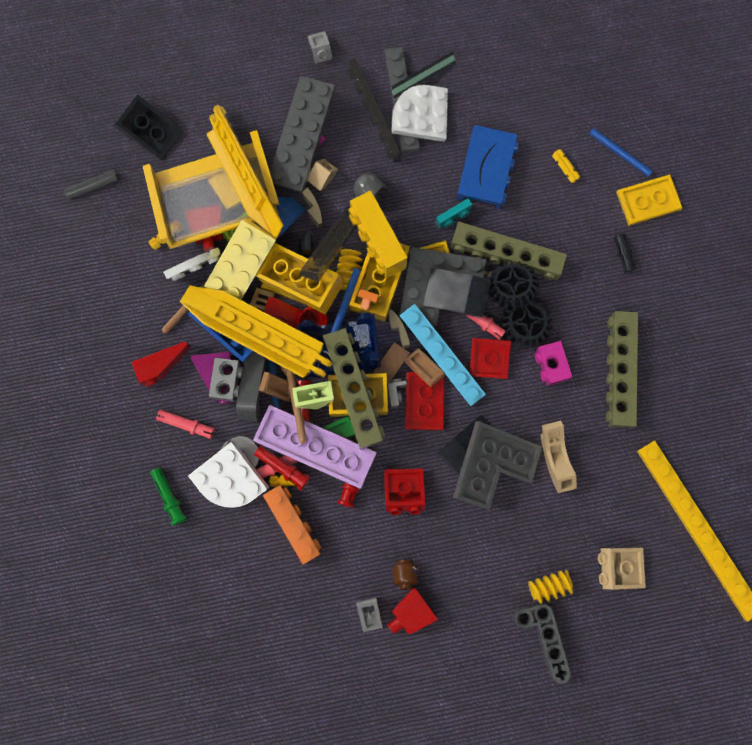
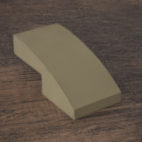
[302,188,323,230]
[388,310,410,349]

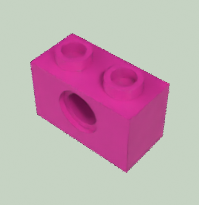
[534,341,572,386]

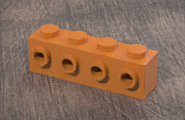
[263,485,322,564]

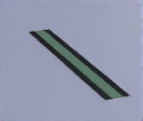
[391,51,456,99]

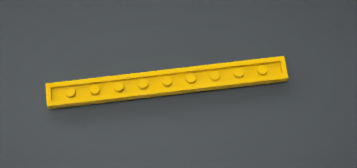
[637,441,752,621]

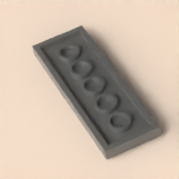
[270,76,336,193]

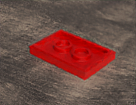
[405,372,445,431]

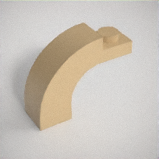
[541,421,577,493]

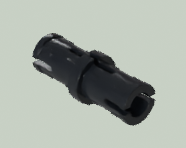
[613,234,636,273]

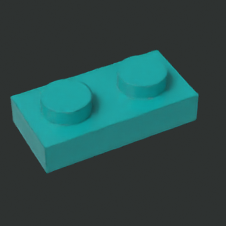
[435,199,472,229]

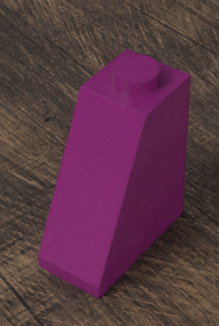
[191,352,236,404]

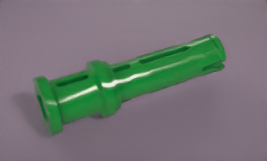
[150,467,188,526]

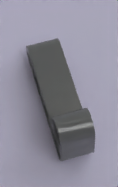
[236,352,267,422]
[513,603,571,684]

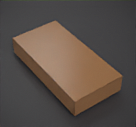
[373,342,410,384]
[405,348,445,387]
[259,372,291,402]

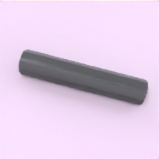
[64,170,118,199]

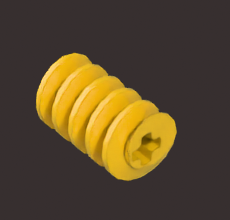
[336,249,363,291]
[528,569,573,604]

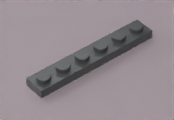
[384,47,420,153]

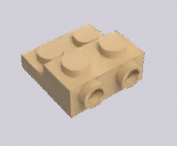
[598,548,646,590]

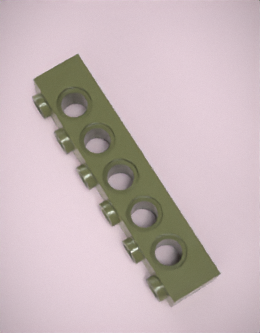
[450,222,567,281]
[606,311,638,429]
[323,328,385,450]

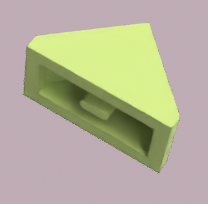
[292,381,334,409]

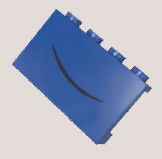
[456,125,519,209]

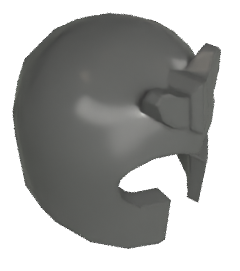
[353,171,389,203]

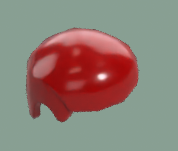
[297,307,329,336]

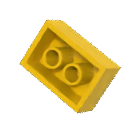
[328,373,388,417]

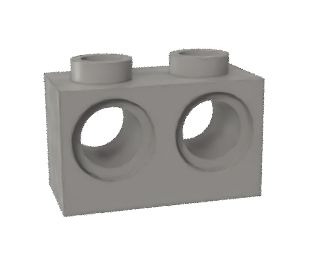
[209,358,243,402]

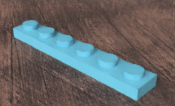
[399,304,486,406]

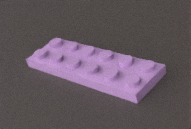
[253,405,377,489]

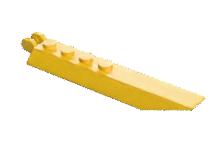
[207,105,284,239]
[180,286,332,378]

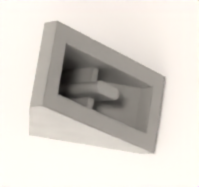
[357,597,383,632]

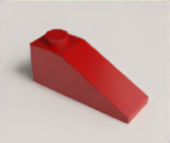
[132,341,191,387]

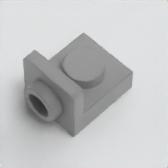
[308,31,332,63]
[387,378,407,409]

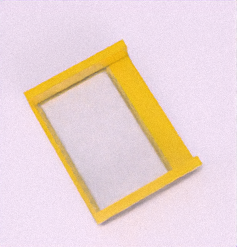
[143,130,279,249]

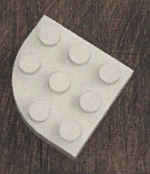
[392,85,448,142]
[163,248,222,281]
[188,441,269,507]

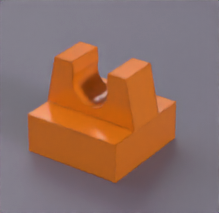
[358,289,380,310]

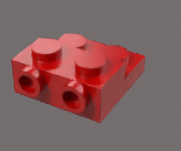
[384,469,425,515]

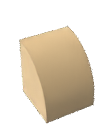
[307,159,338,191]

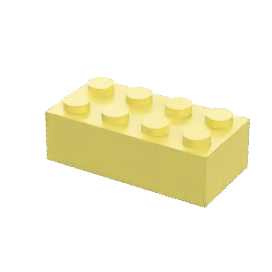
[204,217,276,300]

